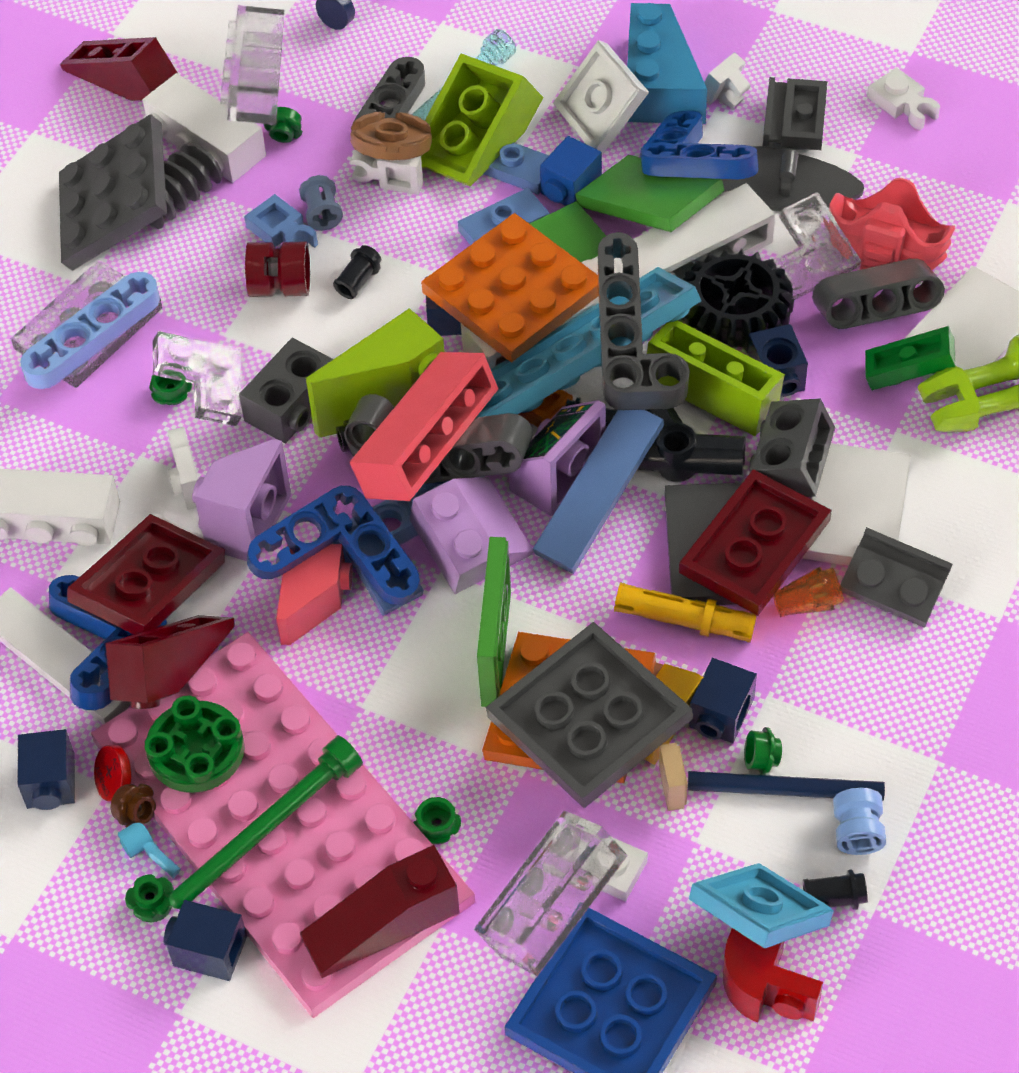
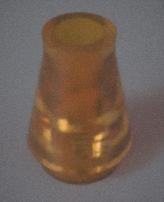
[773,566,844,618]

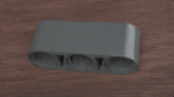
[812,258,945,329]

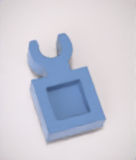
[244,194,318,248]

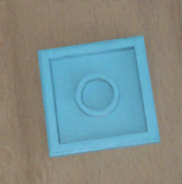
[689,863,834,948]

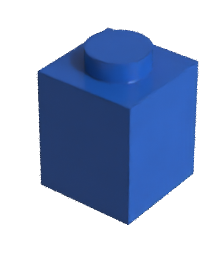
[540,135,602,206]

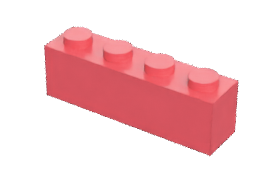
[349,352,499,501]

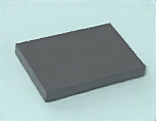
[664,483,742,605]

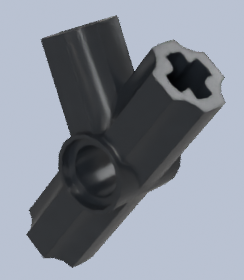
[637,408,746,482]

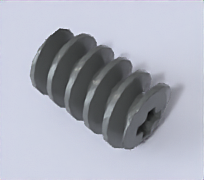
[150,142,223,229]

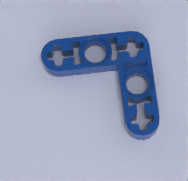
[640,110,759,179]
[247,485,420,605]
[49,575,167,710]

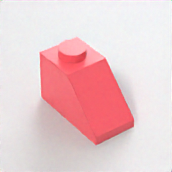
[276,544,353,645]

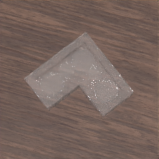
[772,192,862,300]
[152,331,242,426]

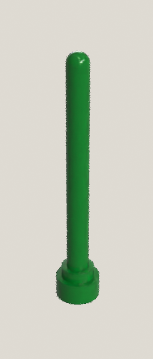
[169,735,363,909]

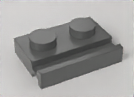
[762,77,828,151]
[839,527,953,628]

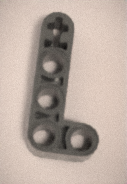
[598,232,690,410]
[344,394,533,484]

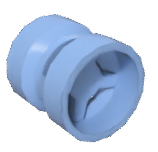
[833,788,886,855]

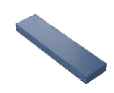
[533,410,664,574]

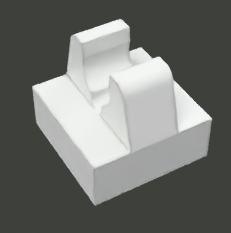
[704,52,751,109]

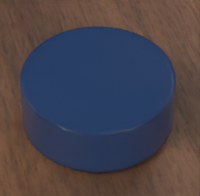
[316,0,355,30]

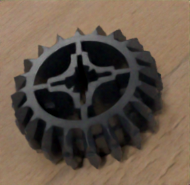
[681,248,794,354]

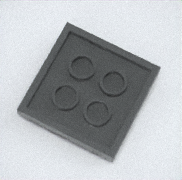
[59,114,167,271]
[486,622,693,808]

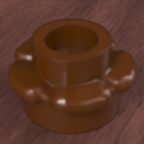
[110,783,156,827]

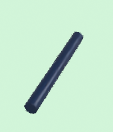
[688,771,885,801]

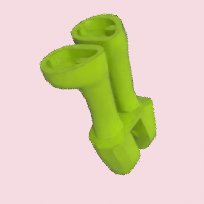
[917,334,1019,432]

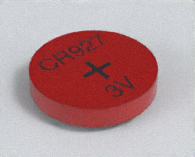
[94,745,132,801]

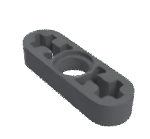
[354,57,426,121]

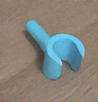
[118,823,181,878]

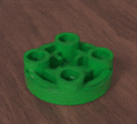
[145,695,244,793]

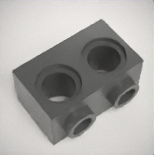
[239,337,333,444]
[749,398,835,497]

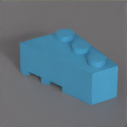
[627,3,707,124]

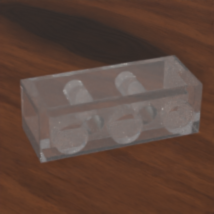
[473,810,628,976]

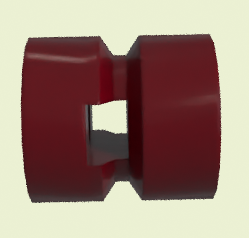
[245,241,311,297]

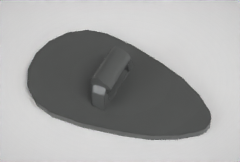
[722,146,864,211]

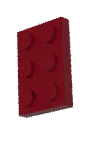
[679,469,832,616]
[67,514,225,634]

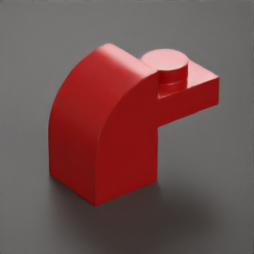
[723,928,823,1023]

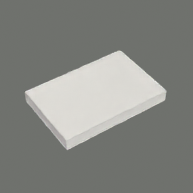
[904,266,1019,370]
[802,443,911,566]

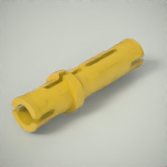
[614,582,757,643]

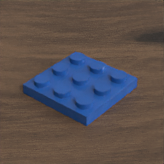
[505,905,717,1073]

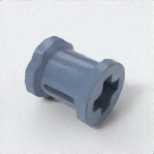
[299,175,343,231]

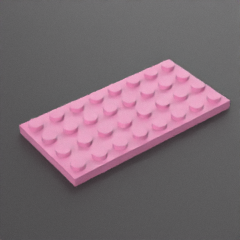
[91,632,476,1018]

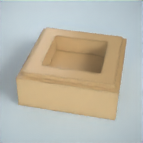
[659,742,688,811]

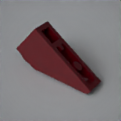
[59,37,178,101]
[105,615,235,709]
[300,845,460,978]

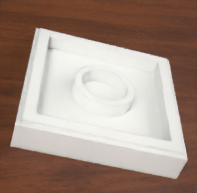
[552,40,649,155]

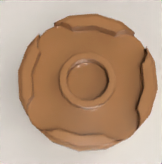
[350,112,432,160]

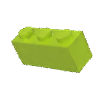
[647,320,785,437]

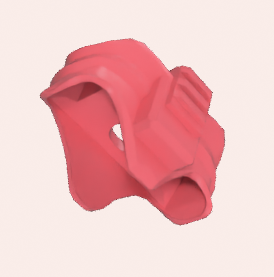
[827,178,955,270]

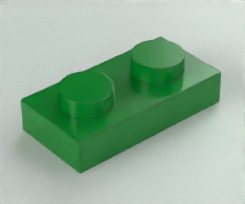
[865,326,956,391]

